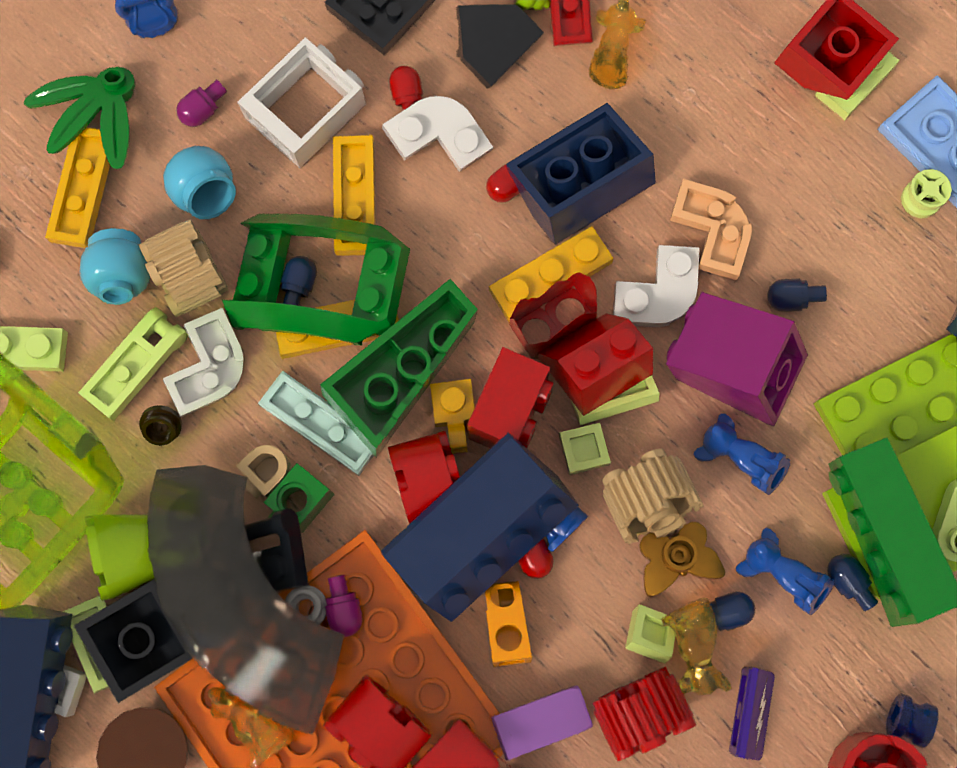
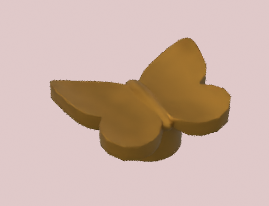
[639,522,725,597]

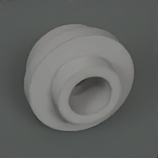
[283,585,326,630]

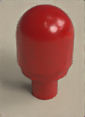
[389,65,424,111]
[486,164,520,203]
[518,539,554,579]

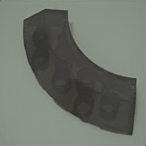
[147,465,344,735]

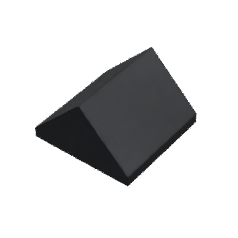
[74,580,198,703]

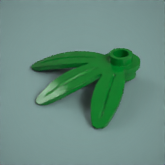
[24,67,135,169]

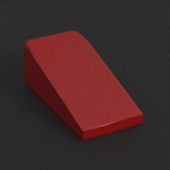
[550,0,593,46]

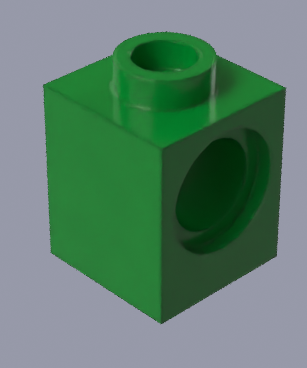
[263,463,335,533]

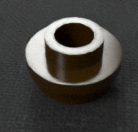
[139,405,182,446]

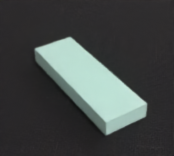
[258,371,374,476]

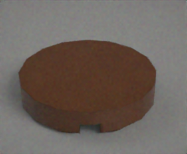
[96,707,189,768]

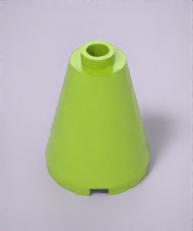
[85,515,209,601]

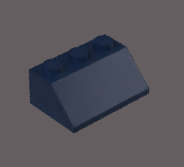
[506,103,656,245]

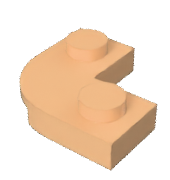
[670,179,752,281]

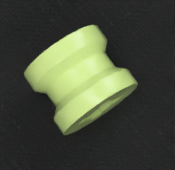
[901,169,952,218]

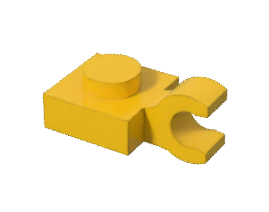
[430,379,475,454]

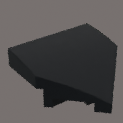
[456,4,544,89]

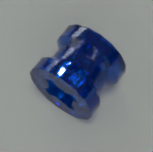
[886,693,939,748]

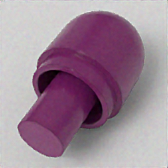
[176,80,227,127]
[324,574,363,637]

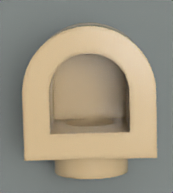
[236,445,292,499]

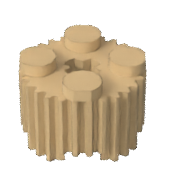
[139,219,229,317]
[602,448,704,544]

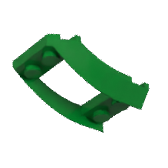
[222,214,410,346]

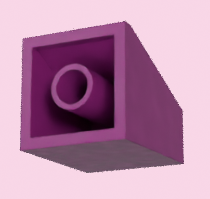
[666,292,808,426]

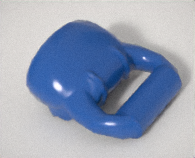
[115,0,178,38]

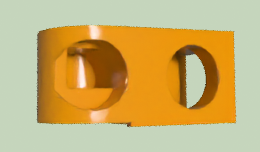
[485,581,532,668]

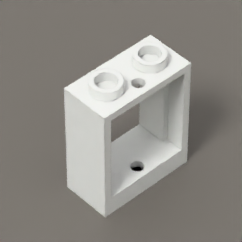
[238,37,366,168]

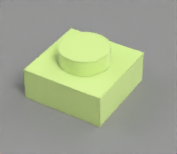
[559,422,611,475]
[625,604,678,664]

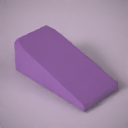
[491,685,593,760]

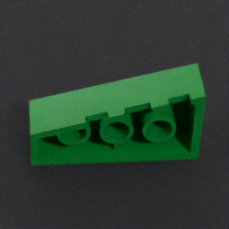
[320,279,478,458]
[829,437,957,627]

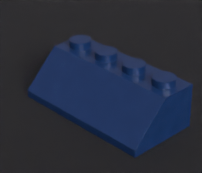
[381,432,579,622]
[0,604,73,768]

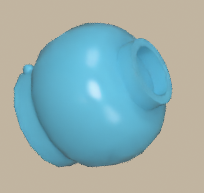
[163,146,236,219]
[79,228,150,305]

